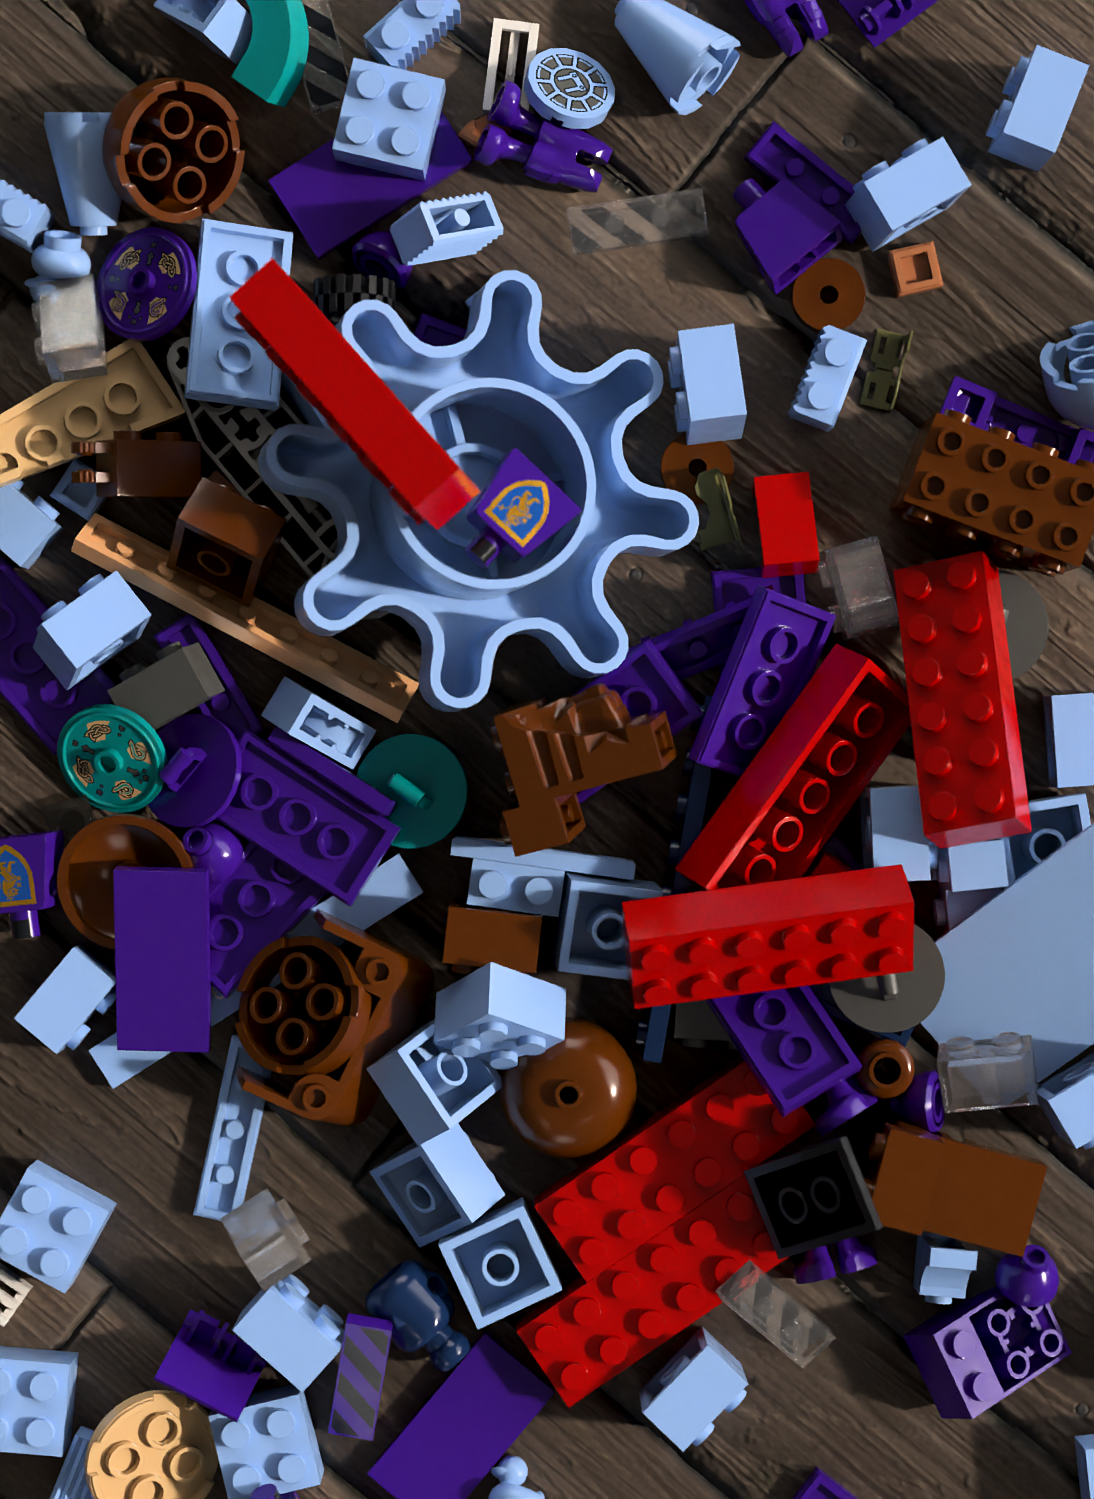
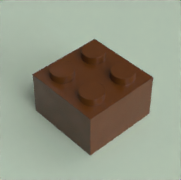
[166,477,287,608]
[442,901,542,974]

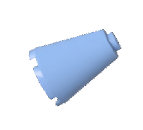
[614,0,741,115]
[43,112,136,236]

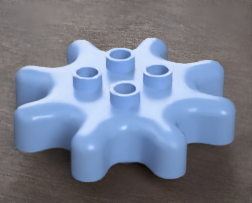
[258,270,699,712]

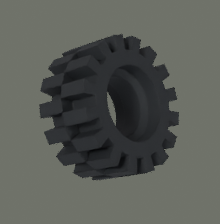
[313,274,396,325]

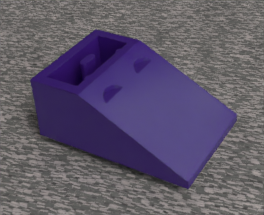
[903,1286,1072,1419]

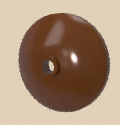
[57,814,194,950]

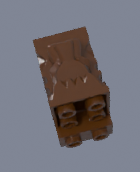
[491,682,678,857]
[863,1115,1048,1257]

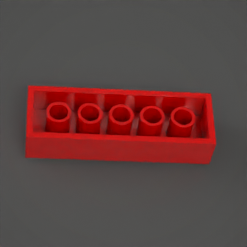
[229,258,481,531]
[893,550,1032,849]
[675,644,911,891]
[621,864,914,1009]
[534,1055,815,1283]
[516,1174,790,1408]

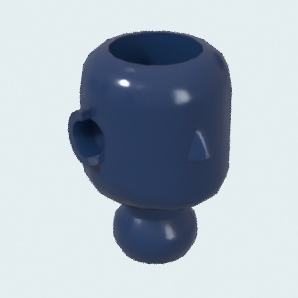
[365,1260,470,1372]

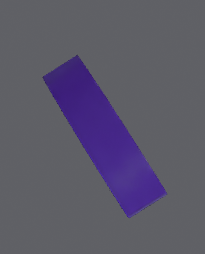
[939,376,1094,464]

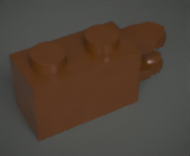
[71,430,201,499]

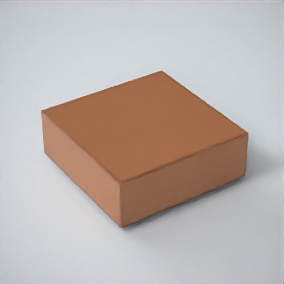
[887,241,943,298]

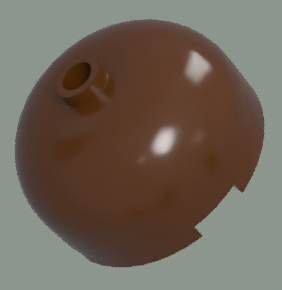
[102,78,245,223]
[235,935,375,1077]
[499,1017,637,1158]

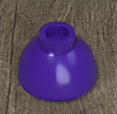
[352,229,413,290]
[182,822,243,885]
[890,1070,946,1135]
[995,1245,1059,1307]

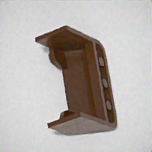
[235,908,434,1126]

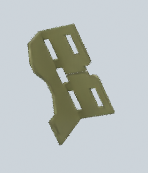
[859,329,913,411]
[694,467,743,551]

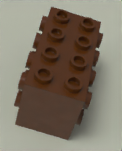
[889,409,1094,577]

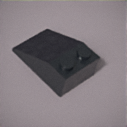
[744,1136,883,1259]

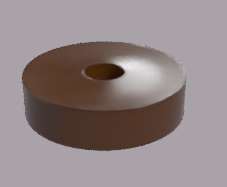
[791,258,866,333]
[660,433,734,506]

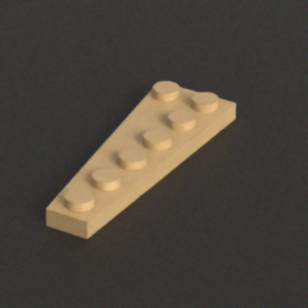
[0,340,186,488]

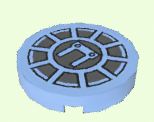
[523,48,615,129]

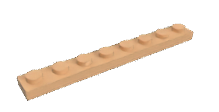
[71,513,419,723]

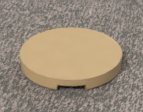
[84,1390,219,1499]

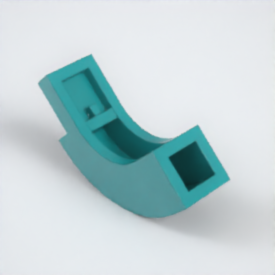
[231,0,309,107]

